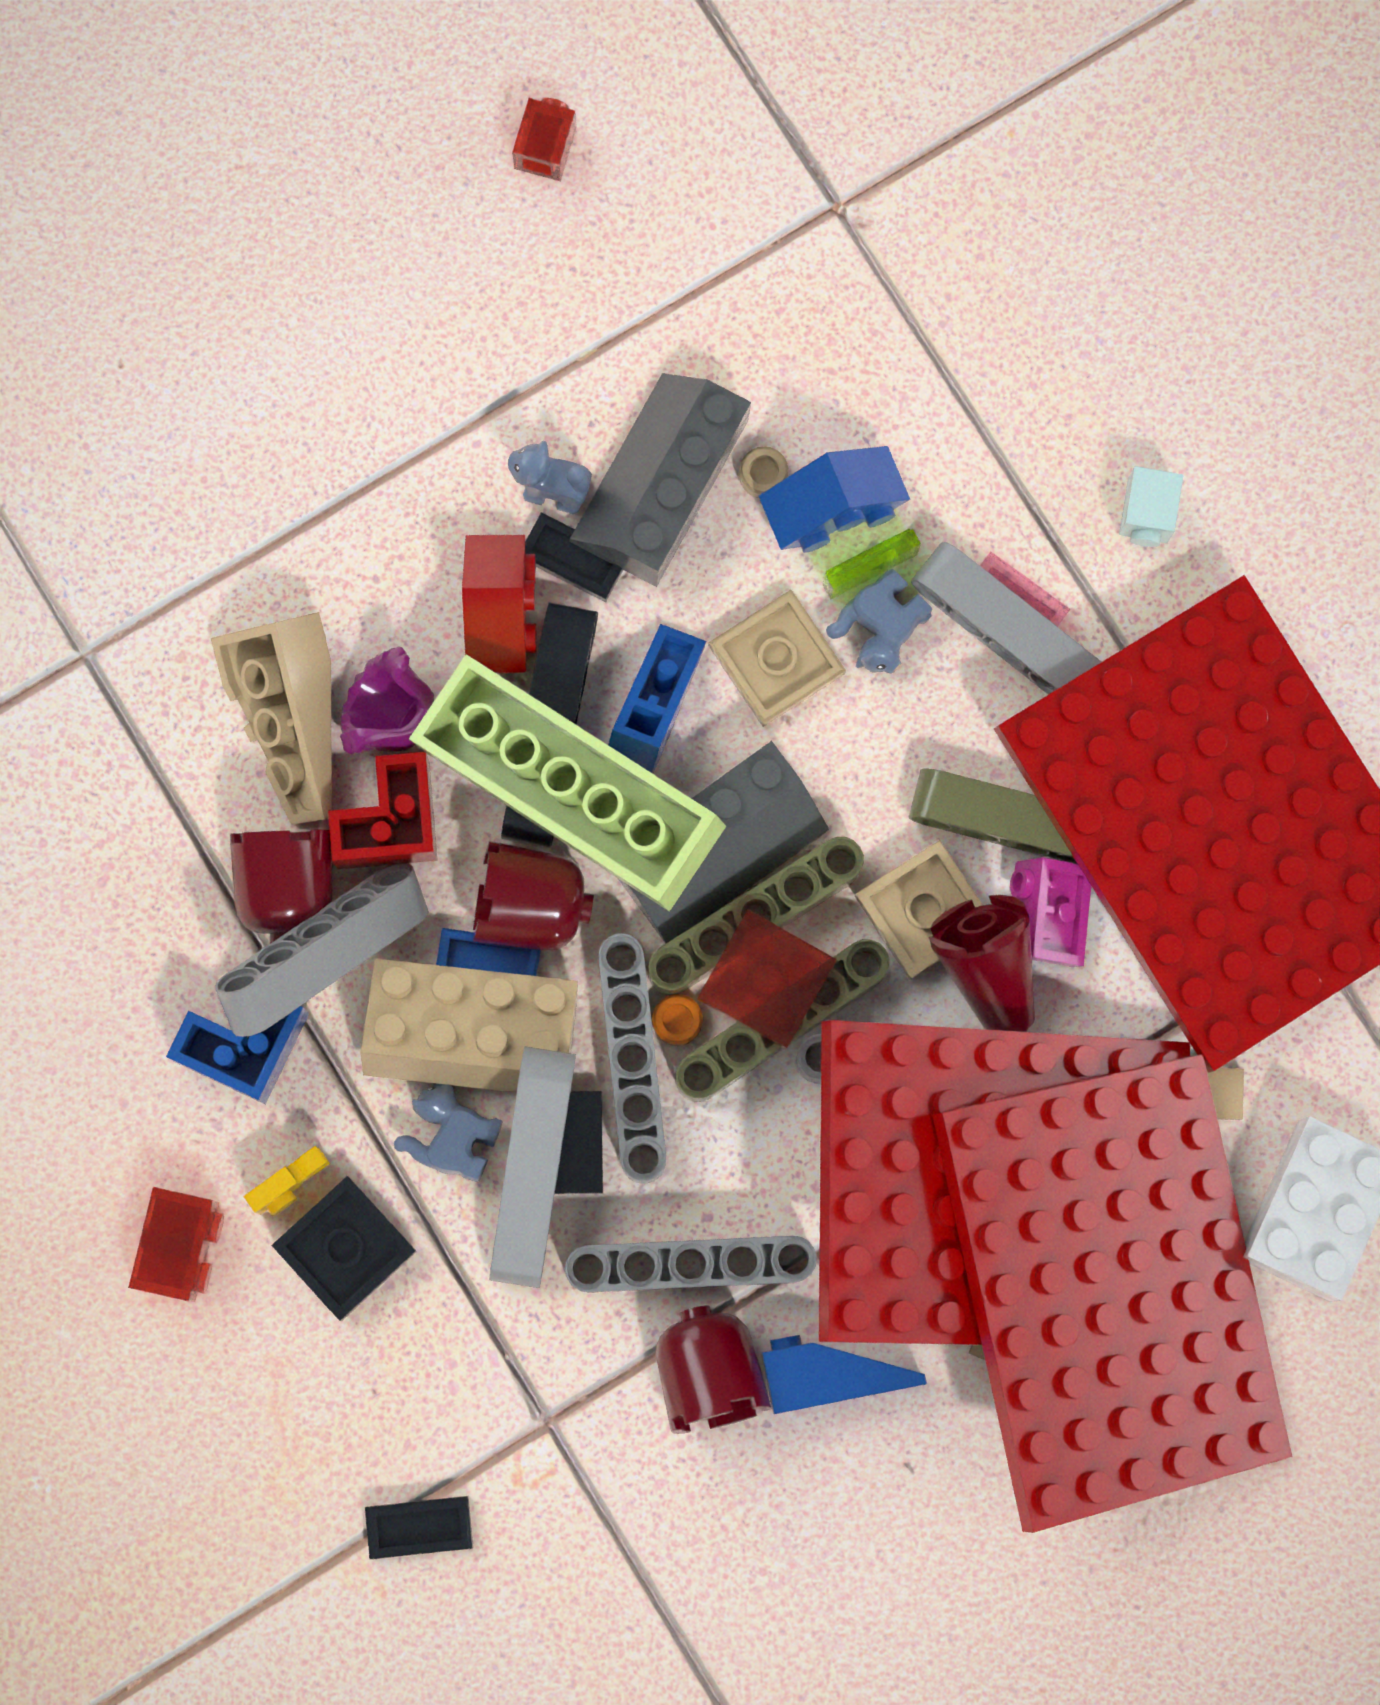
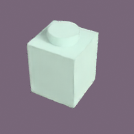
[1119,466,1184,547]

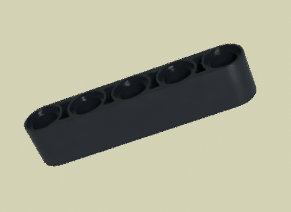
[501,602,598,848]

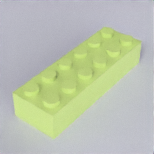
[409,655,726,912]

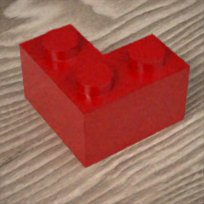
[462,535,536,673]
[328,752,438,869]

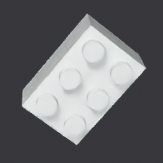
[1243,1116,1380,1302]

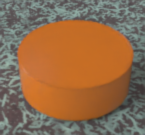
[652,994,703,1046]

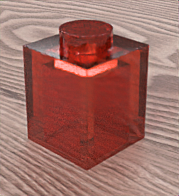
[512,98,577,182]

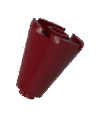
[929,895,1035,1032]

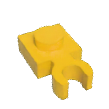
[243,1146,330,1216]

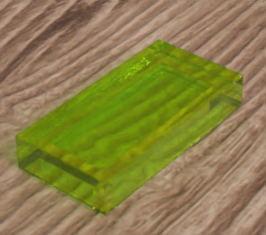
[822,529,921,600]

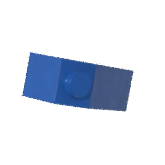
[608,624,707,774]
[761,1335,927,1414]

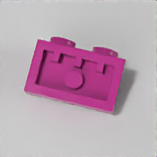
[1010,857,1091,967]

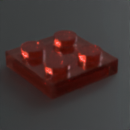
[697,909,837,1050]

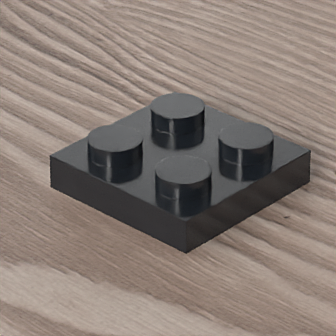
[271,1176,417,1322]

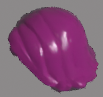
[340,646,434,754]

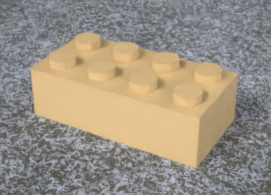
[360,958,578,1092]

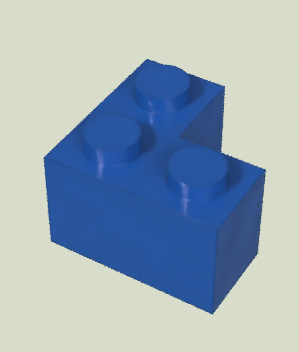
[758,446,911,553]
[166,1006,310,1105]

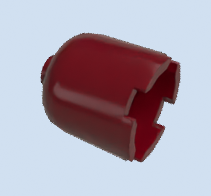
[230,830,332,944]
[473,841,594,950]
[656,1305,772,1434]

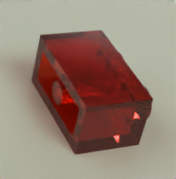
[128,1187,224,1302]

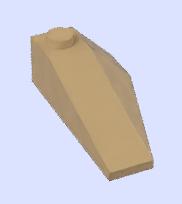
[211,612,332,825]

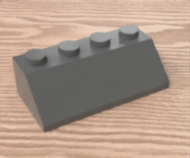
[569,373,751,587]
[617,741,829,944]

